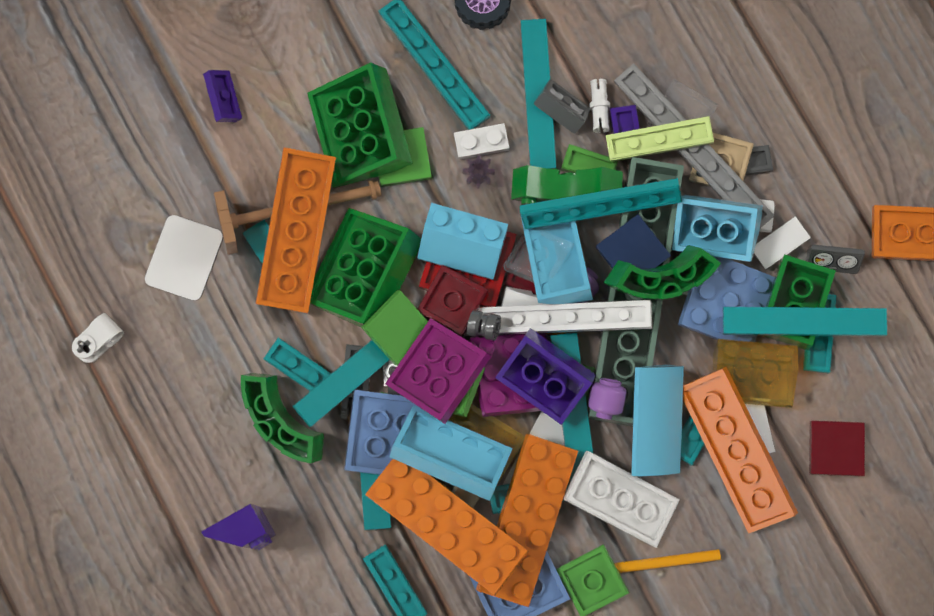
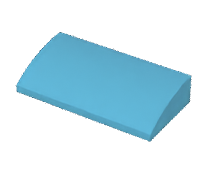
[521,217,593,304]
[631,365,684,476]
[390,405,513,501]

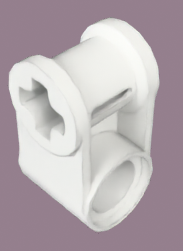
[72,313,124,363]

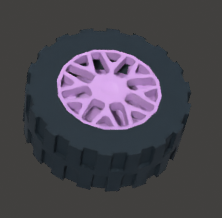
[455,0,511,30]

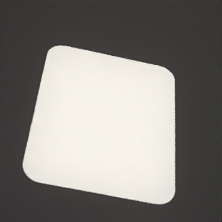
[145,215,223,300]

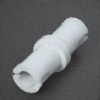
[589,79,610,133]

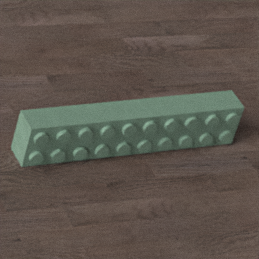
[588,157,684,427]

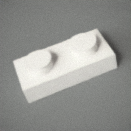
[454,123,509,160]

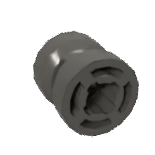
[467,310,501,341]

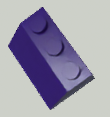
[495,328,596,425]
[201,504,276,550]

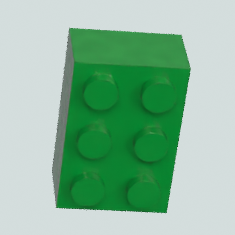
[761,254,836,350]

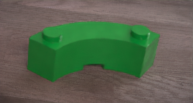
[511,165,623,205]
[604,245,721,299]
[241,373,324,463]

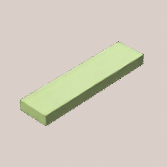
[606,116,714,162]

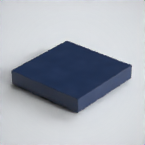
[595,214,671,269]

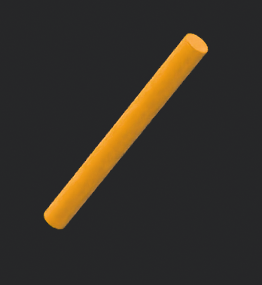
[615,549,721,573]

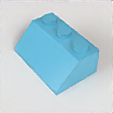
[672,195,763,262]
[417,203,508,280]

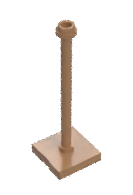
[214,180,381,255]

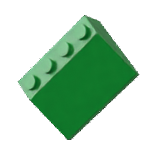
[307,62,413,188]
[310,208,421,327]

